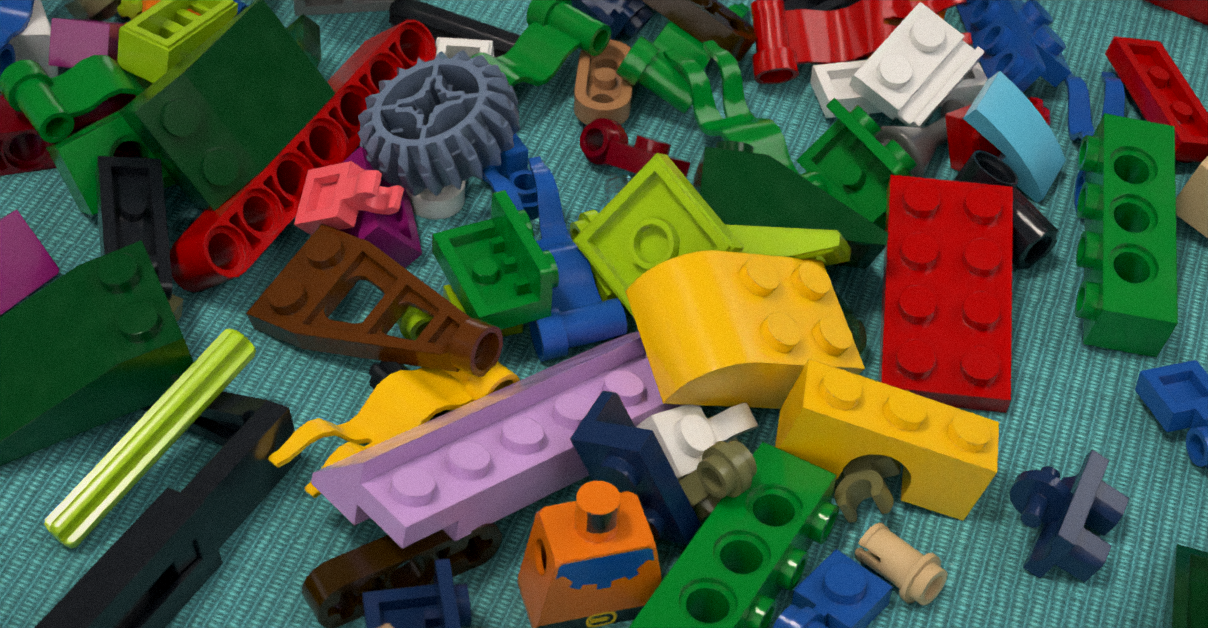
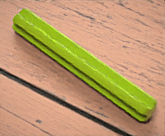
[44,328,256,549]

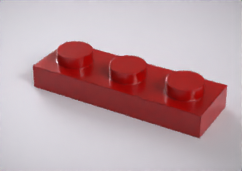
[1105,36,1208,163]

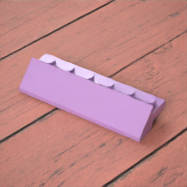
[311,331,683,548]

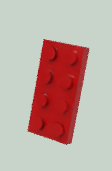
[879,175,1013,413]

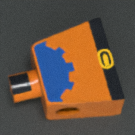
[517,481,662,628]

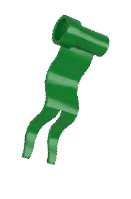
[470,0,611,87]
[616,3,750,115]
[663,40,827,193]
[0,55,153,143]

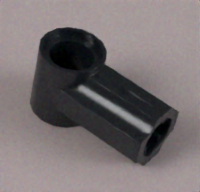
[953,150,1058,270]

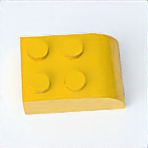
[625,250,865,409]

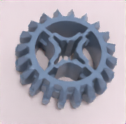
[358,50,521,196]

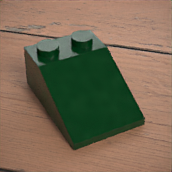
[118,0,336,211]
[693,141,888,269]

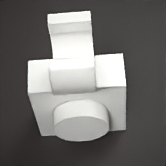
[636,403,759,481]

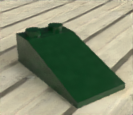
[0,240,194,466]

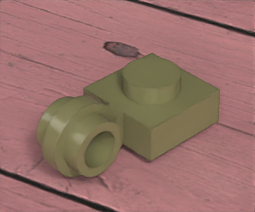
[679,441,757,523]

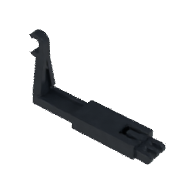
[34,391,301,628]

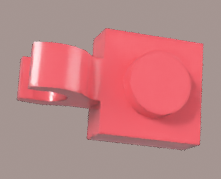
[294,161,404,235]

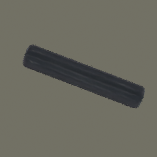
[389,0,521,58]

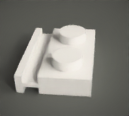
[849,2,985,127]

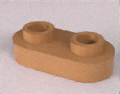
[574,40,633,125]

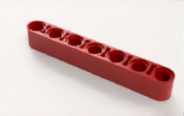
[170,20,436,292]

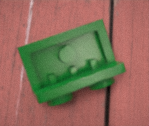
[796,98,918,230]
[432,190,559,330]

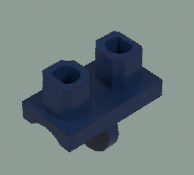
[1010,449,1130,582]

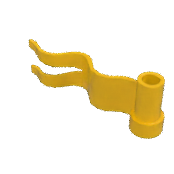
[268,361,520,498]

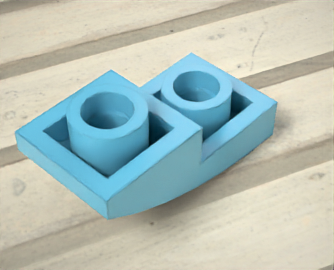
[963,71,1066,203]

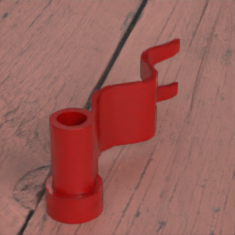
[750,0,973,84]

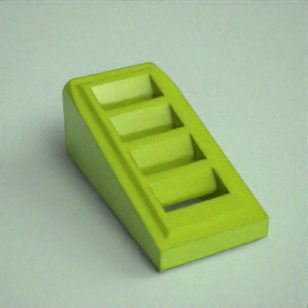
[117,0,238,83]
[726,225,851,266]

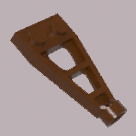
[246,224,503,377]

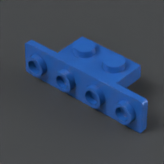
[957,0,1072,93]

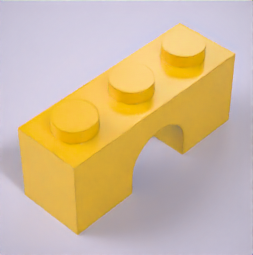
[775,359,999,521]

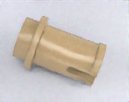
[855,523,948,606]

